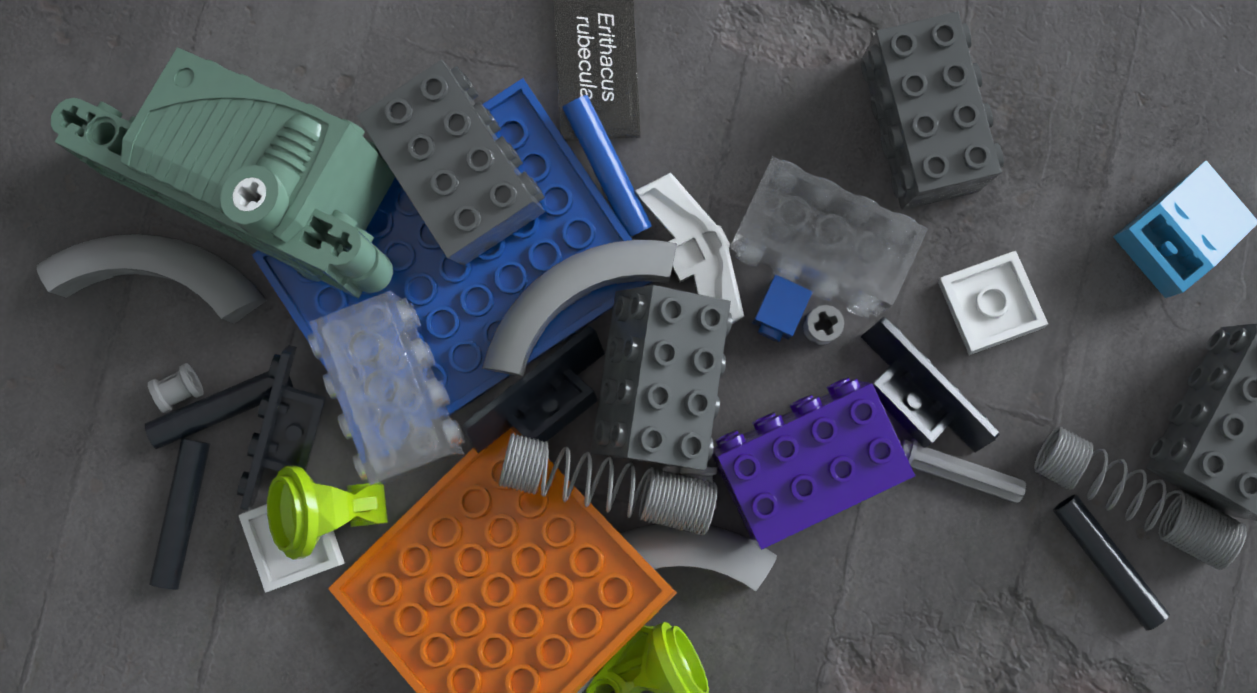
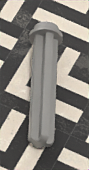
[901,438,1026,503]

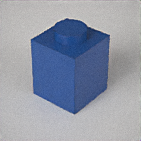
[752,274,813,342]

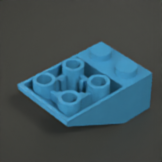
[1113,161,1257,299]

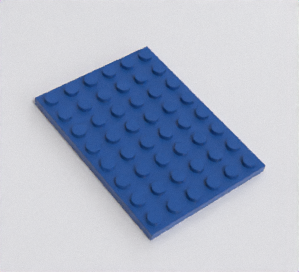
[252,78,652,458]

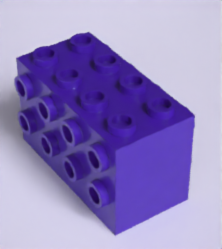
[712,377,915,550]

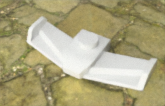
[635,173,745,324]

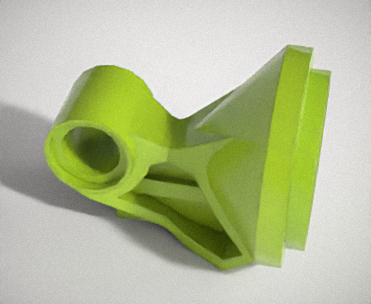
[267,466,388,560]
[586,622,709,693]

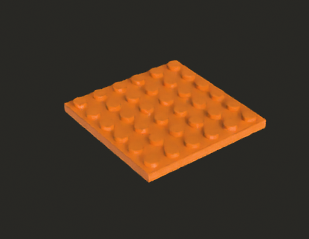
[328,428,677,693]

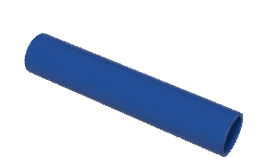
[562,95,652,237]

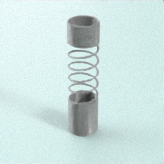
[1034,427,1247,570]
[498,433,718,536]

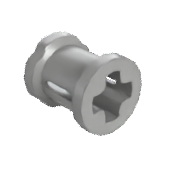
[803,305,844,345]
[148,363,204,413]

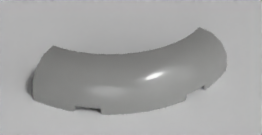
[37,234,267,324]
[482,240,677,377]
[620,524,777,591]

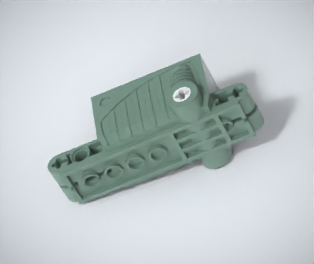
[51,47,395,299]

